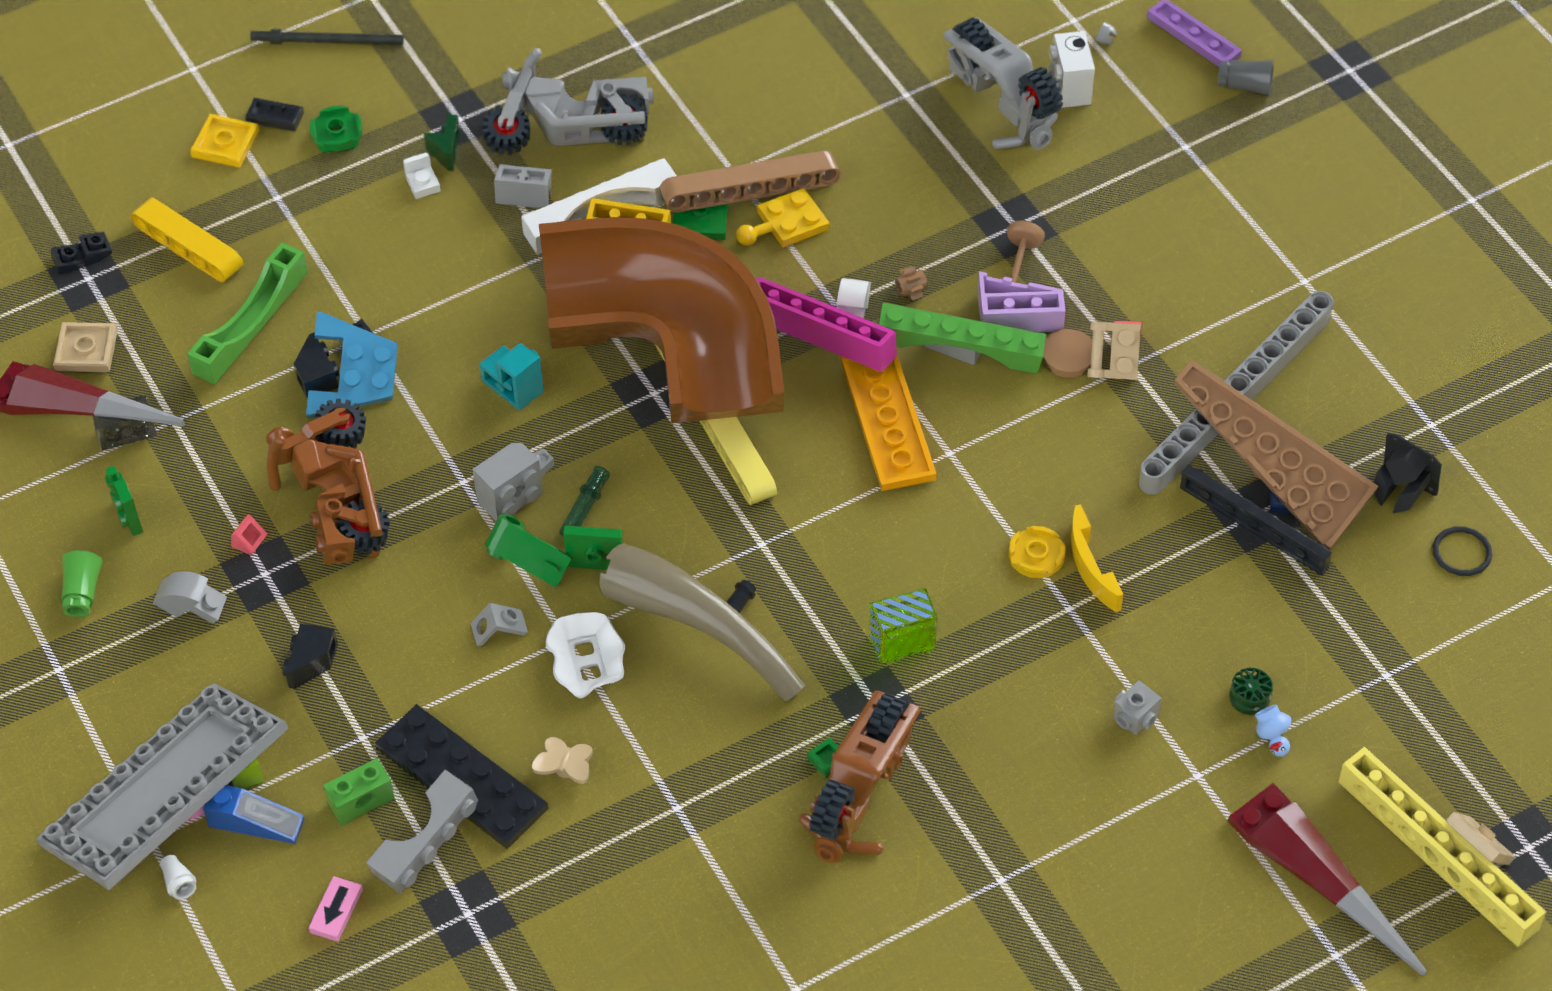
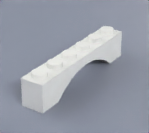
[521,158,676,255]

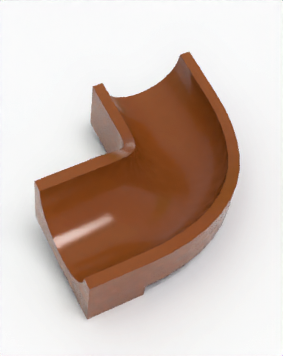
[539,217,784,424]

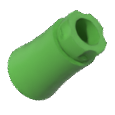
[61,550,103,618]

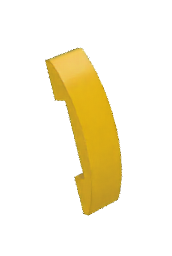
[1071,504,1123,612]

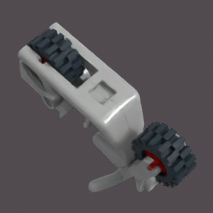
[943,17,1063,149]
[482,48,654,155]

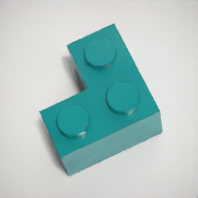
[479,343,544,411]

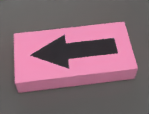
[309,876,363,942]

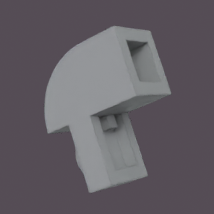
[153,571,227,624]

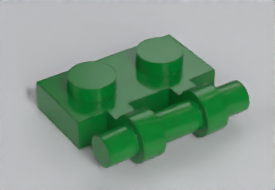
[105,466,143,536]

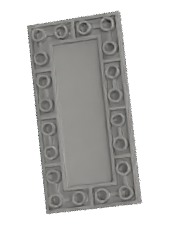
[36,683,289,890]

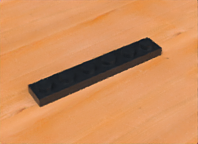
[1180,465,1332,576]

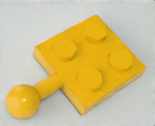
[736,188,830,248]

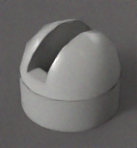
[1095,22,1117,45]

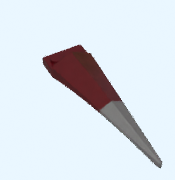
[0,361,185,426]
[1227,783,1426,975]

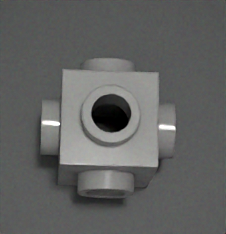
[1113,681,1162,735]

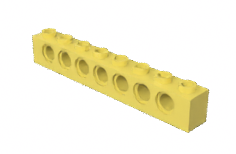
[1338,747,1546,947]

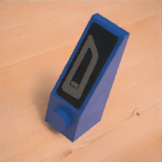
[203,785,305,844]

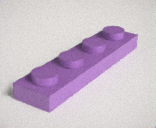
[1147,0,1242,67]

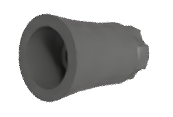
[1218,60,1274,96]

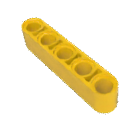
[131,198,244,283]

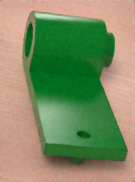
[485,513,573,588]

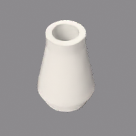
[160,855,196,900]

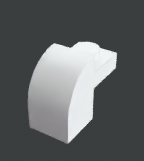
[836,278,871,318]

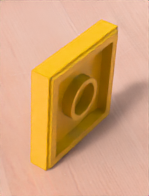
[190,114,259,168]

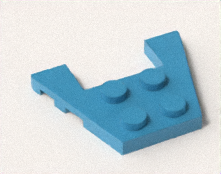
[306,312,398,418]

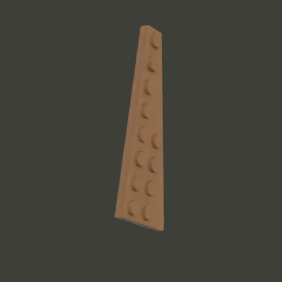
[1174,359,1378,551]

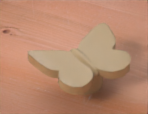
[532,737,593,784]

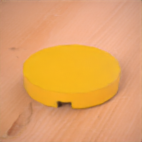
[1008,526,1066,579]

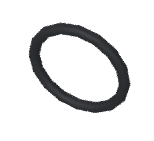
[1432,526,1493,576]

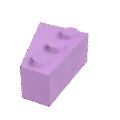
[977,271,1065,332]

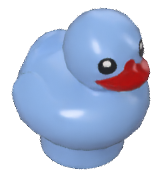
[1255,705,1292,757]

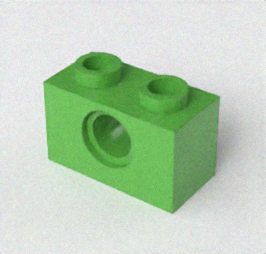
[323,758,395,826]

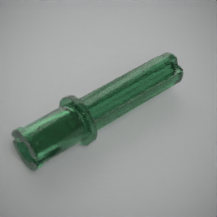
[559,466,610,538]

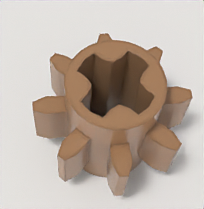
[895,266,928,301]

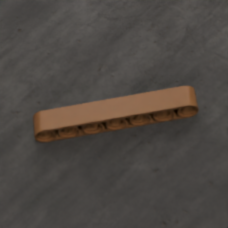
[659,151,841,212]

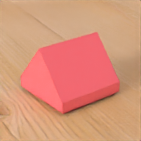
[231,514,268,555]

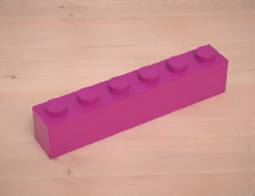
[757,277,897,372]

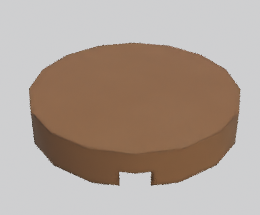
[1042,329,1092,378]

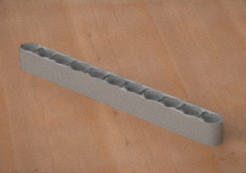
[1139,291,1333,495]

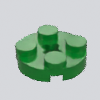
[309,106,363,153]

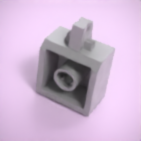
[473,443,554,521]

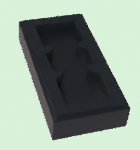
[245,97,304,132]

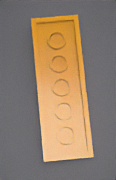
[840,356,937,491]

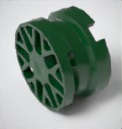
[1229,667,1273,715]

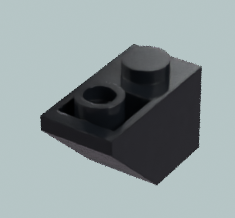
[294,333,340,400]
[283,623,338,689]

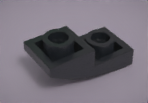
[51,232,112,274]

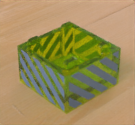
[869,588,938,663]

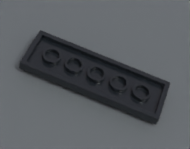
[375,704,548,849]

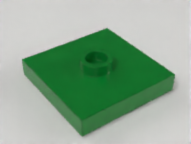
[673,203,729,240]
[563,526,624,570]

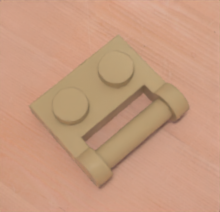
[1087,321,1141,380]

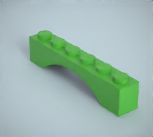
[187,242,308,385]
[878,303,1046,374]

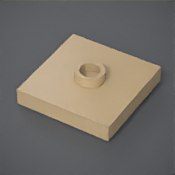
[53,322,118,372]
[1447,812,1516,865]

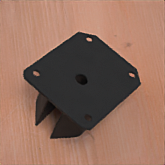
[1374,433,1442,513]

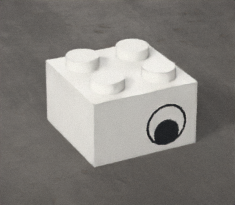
[1048,31,1095,108]

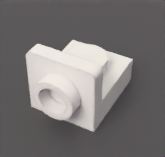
[403,153,441,199]

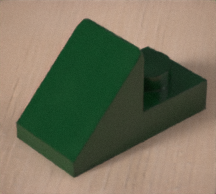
[424,114,460,171]

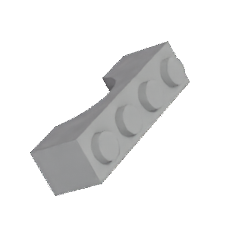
[366,770,478,894]

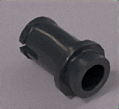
[727,580,756,613]

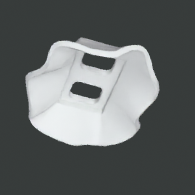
[545,612,625,698]

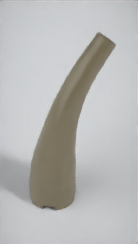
[600,544,805,702]

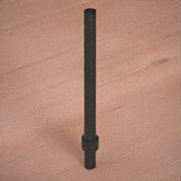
[250,29,404,45]

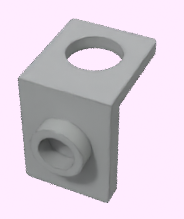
[471,603,528,647]

